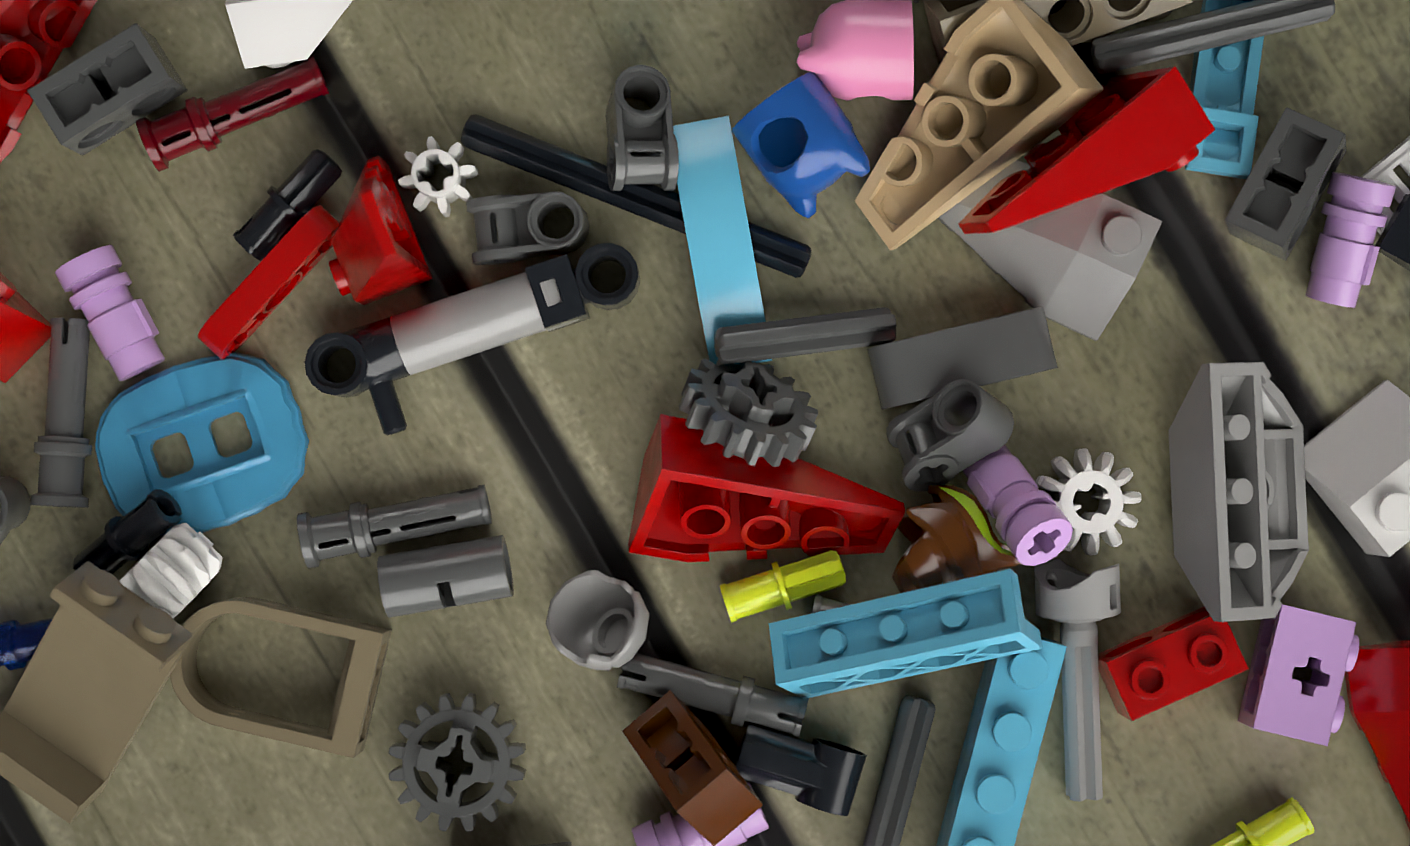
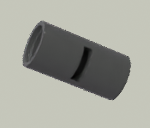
[377,535,514,618]

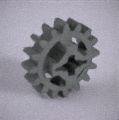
[679,359,818,467]
[388,693,526,832]

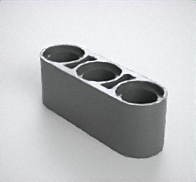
[867,307,1058,410]

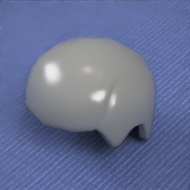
[546,570,650,671]

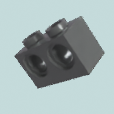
[27,23,188,156]
[1225,107,1346,261]

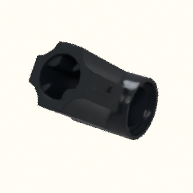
[735,722,867,816]

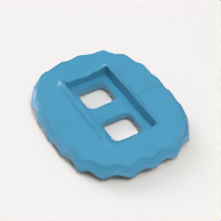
[95,352,309,537]

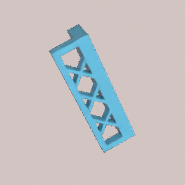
[769,569,1042,698]

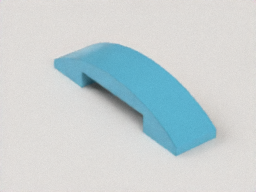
[1185,0,1264,180]
[673,116,773,364]

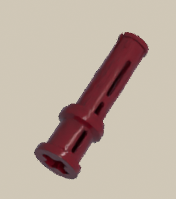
[136,56,329,172]

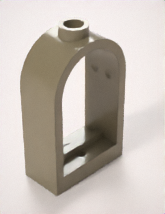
[170,597,392,758]

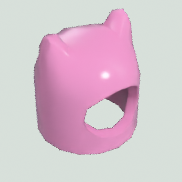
[796,0,914,101]

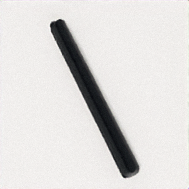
[461,114,812,278]

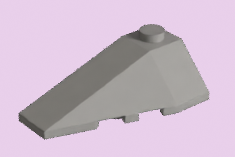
[937,160,1162,341]

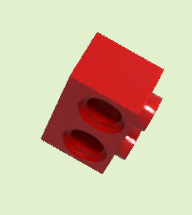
[1098,606,1249,721]

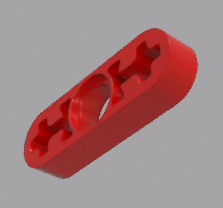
[197,205,340,360]

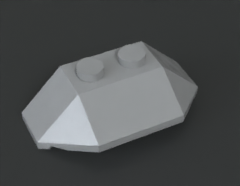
[1168,362,1309,622]

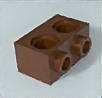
[622,690,763,846]

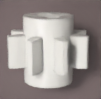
[398,136,479,217]

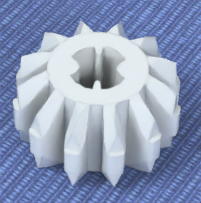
[1036,448,1141,555]
[119,523,223,618]

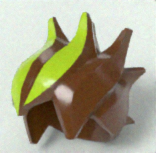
[892,485,1021,593]

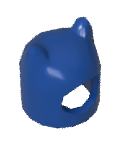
[732,72,870,218]

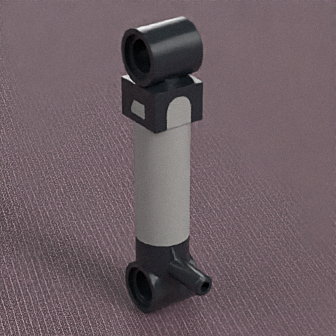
[304,243,640,436]

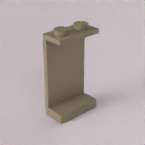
[0,561,194,824]

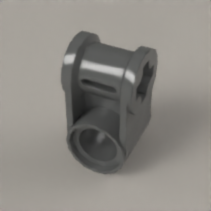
[605,65,679,191]
[466,191,590,265]
[886,379,1014,492]

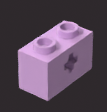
[1238,604,1359,746]

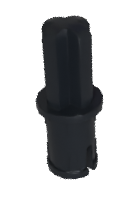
[233,149,342,261]
[73,489,182,574]

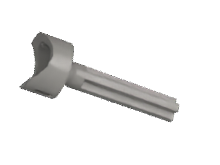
[1034,559,1121,802]

